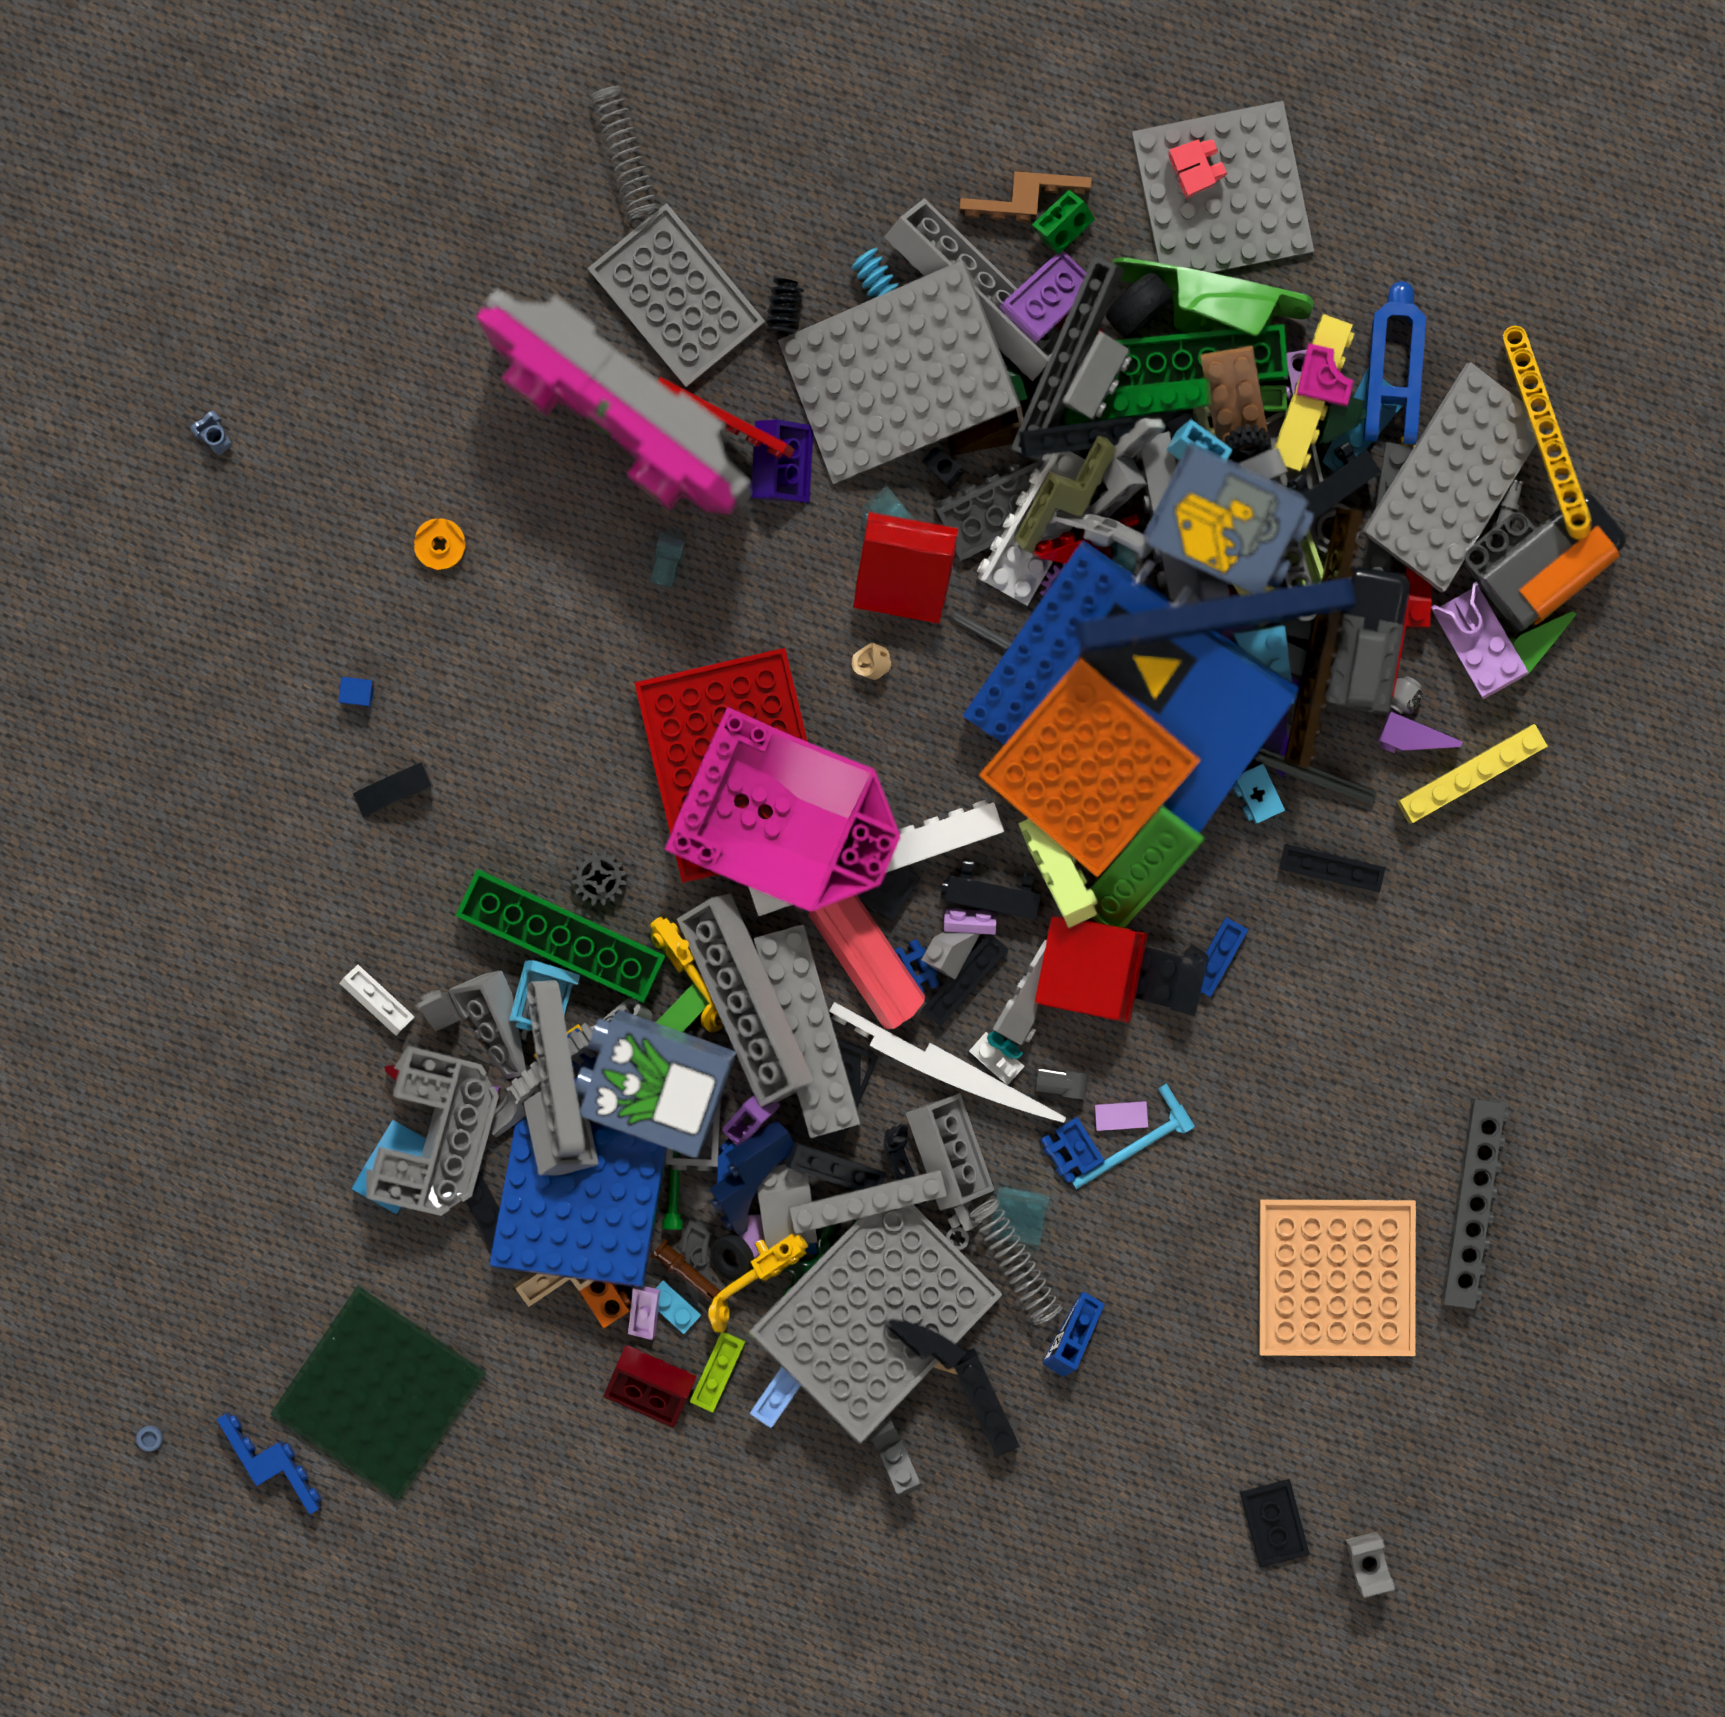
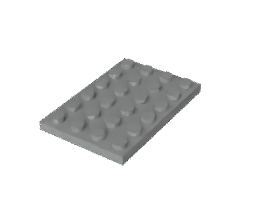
[587,203,765,388]

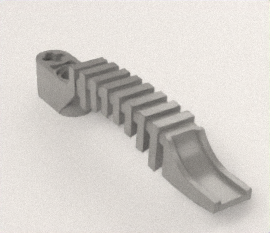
[490,998,652,1137]

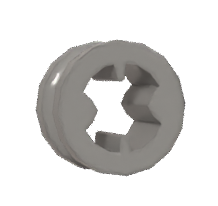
[946,1227,969,1250]

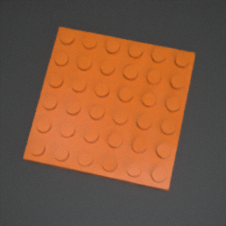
[979,657,1201,877]

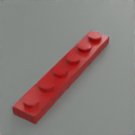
[657,377,795,458]

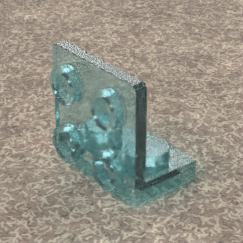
[989,1185,1050,1245]

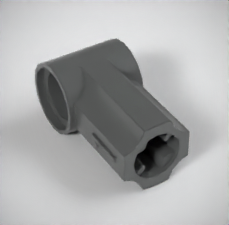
[1035,1069,1088,1099]

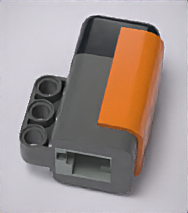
[1463,493,1626,634]

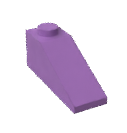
[1377,712,1463,754]

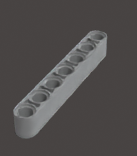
[527,980,584,1157]

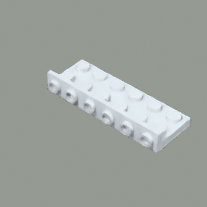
[977,451,1085,606]

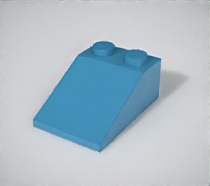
[352,1120,426,1214]

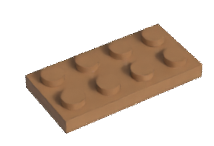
[1201,346,1268,449]

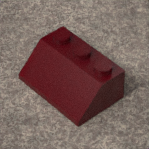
[603,1345,697,1428]

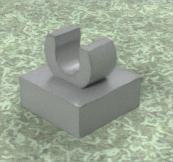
[948,1201,981,1232]

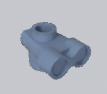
[190,410,233,455]

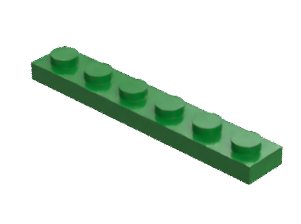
[1063,378,1211,426]

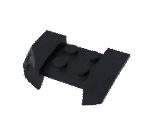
[1135,932,1208,1016]

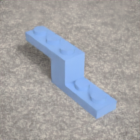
[750,1366,801,1428]

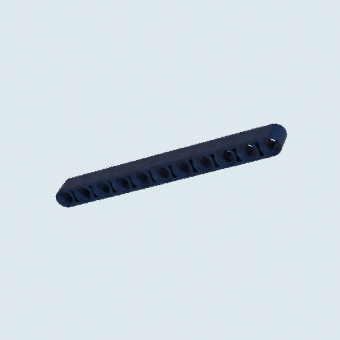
[1075,579,1357,653]

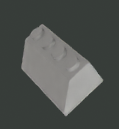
[906,1093,994,1210]

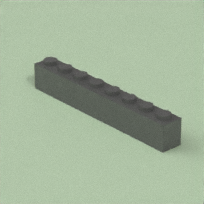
[1011,256,1125,461]

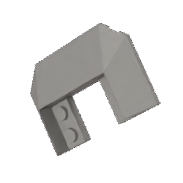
[366,1046,499,1216]

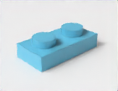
[655,1280,701,1334]

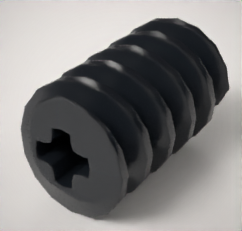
[764,278,804,334]

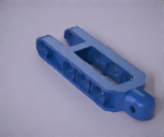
[1364,281,1426,445]

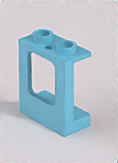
[509,960,580,1031]

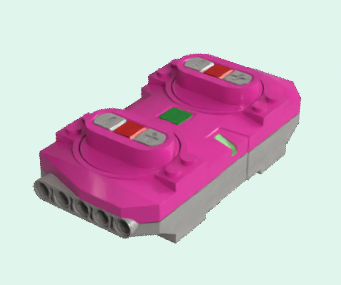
[476,289,753,515]

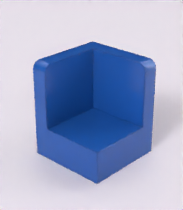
[338,677,375,707]

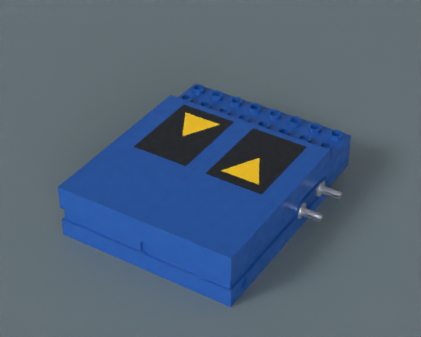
[962,541,1298,837]

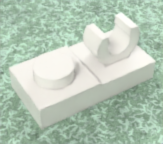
[969,1032,1024,1086]

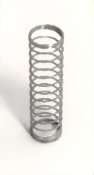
[591,86,659,219]
[969,1199,1062,1325]

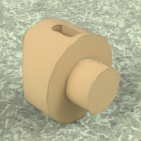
[852,643,891,680]

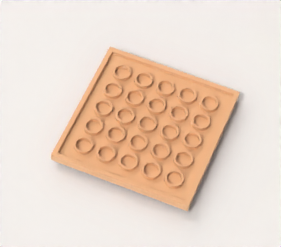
[1259,1199,1416,1356]

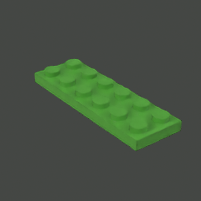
[1087,806,1204,928]

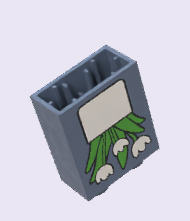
[575,1010,737,1158]

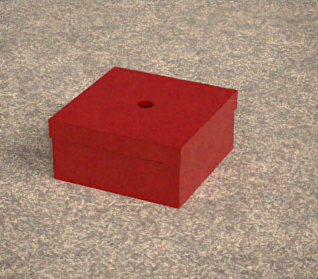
[853,512,958,624]
[1035,916,1148,1023]

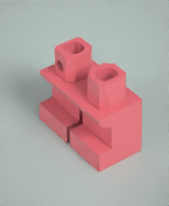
[1167,139,1227,199]

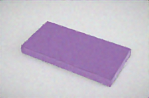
[999,251,1086,344]

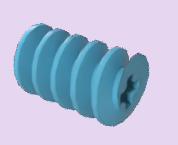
[852,247,899,298]

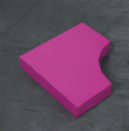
[1296,343,1354,407]

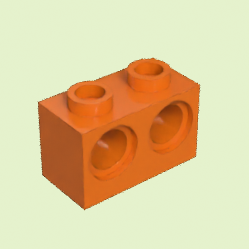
[580,1282,631,1328]

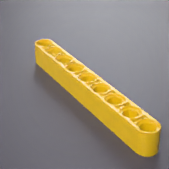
[1503,326,1591,539]

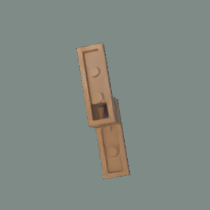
[959,171,1092,222]

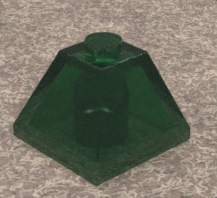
[1315,397,1367,448]

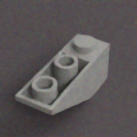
[417,990,461,1031]

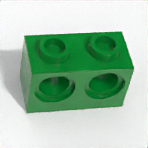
[1032,190,1095,255]

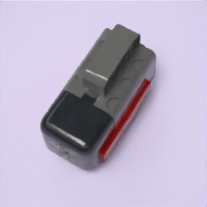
[1324,566,1410,715]

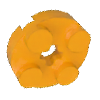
[414,519,466,570]

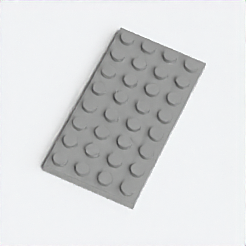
[1361,362,1545,592]

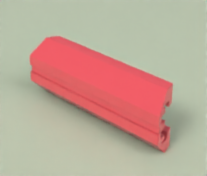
[808,894,925,1029]

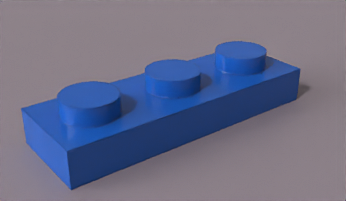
[1201,917,1248,997]

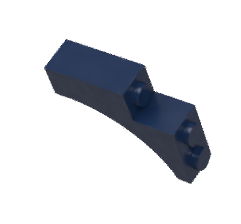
[709,1120,794,1236]

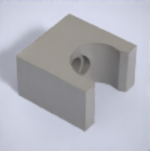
[1345,1532,1395,1598]

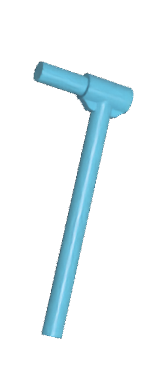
[1072,1083,1195,1189]

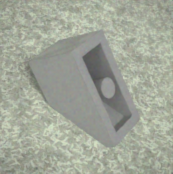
[921,932,980,979]

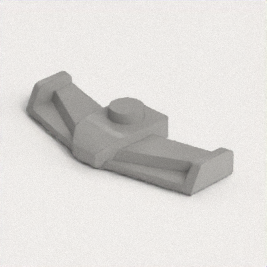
[1050,509,1153,559]

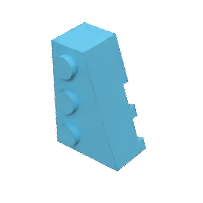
[1229,624,1294,704]

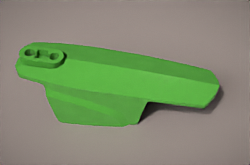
[1112,257,1314,336]

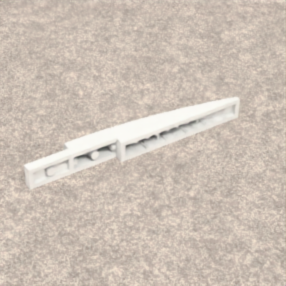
[829,1002,1066,1122]

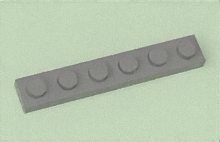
[789,1170,947,1234]

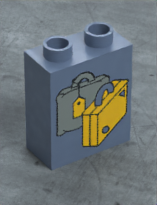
[1143,441,1313,594]

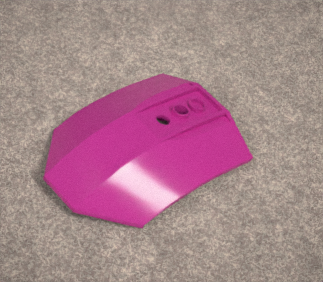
[665,707,901,911]

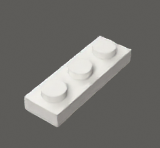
[339,965,414,1036]

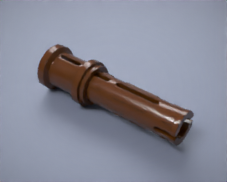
[650,1239,721,1304]

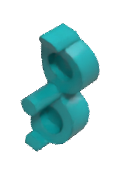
[987,1031,1023,1059]

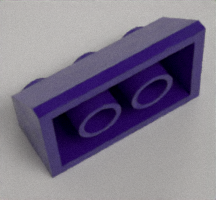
[751,419,813,503]

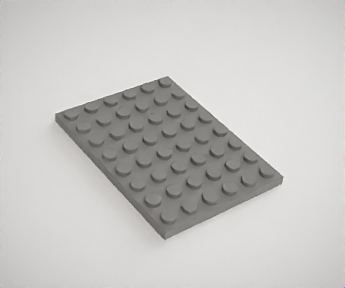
[778,260,1021,484]
[748,1205,1003,1443]

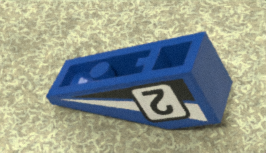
[1042,1292,1105,1377]

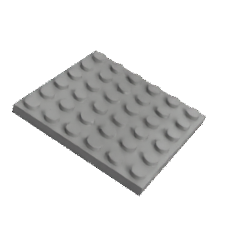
[1132,101,1314,273]

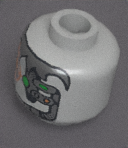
[1390,676,1423,716]

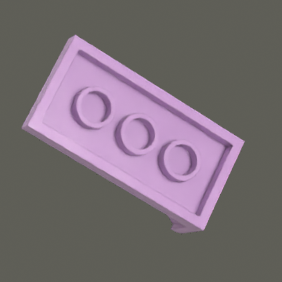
[1431,581,1529,699]

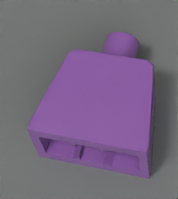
[721,1095,780,1146]

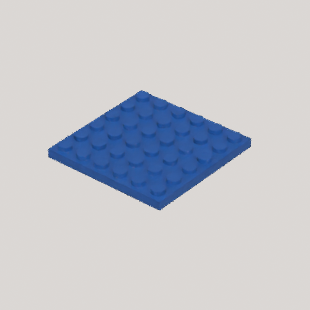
[490,1116,667,1287]

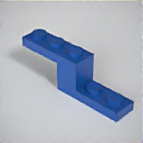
[217,1412,322,1515]

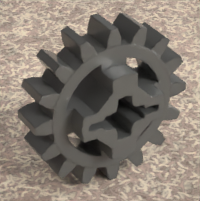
[571,850,627,905]

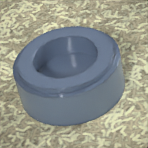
[136,1425,163,1452]

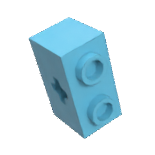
[1166,419,1232,460]
[1232,764,1285,824]

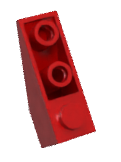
[1030,529,1113,564]

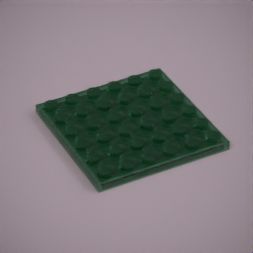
[270,1285,486,1501]

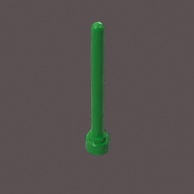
[662,1150,683,1230]

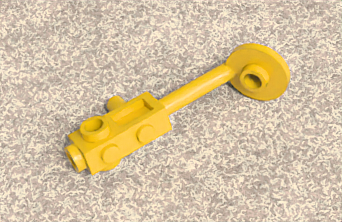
[649,917,724,1032]
[709,1234,808,1332]

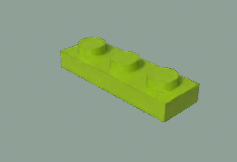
[690,1331,745,1413]

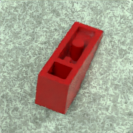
[1405,566,1432,629]

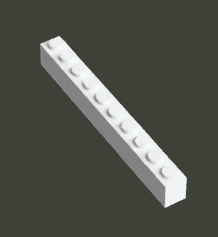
[749,799,1004,916]

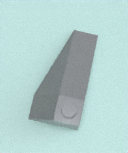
[993,940,1047,1046]
[448,970,526,1079]

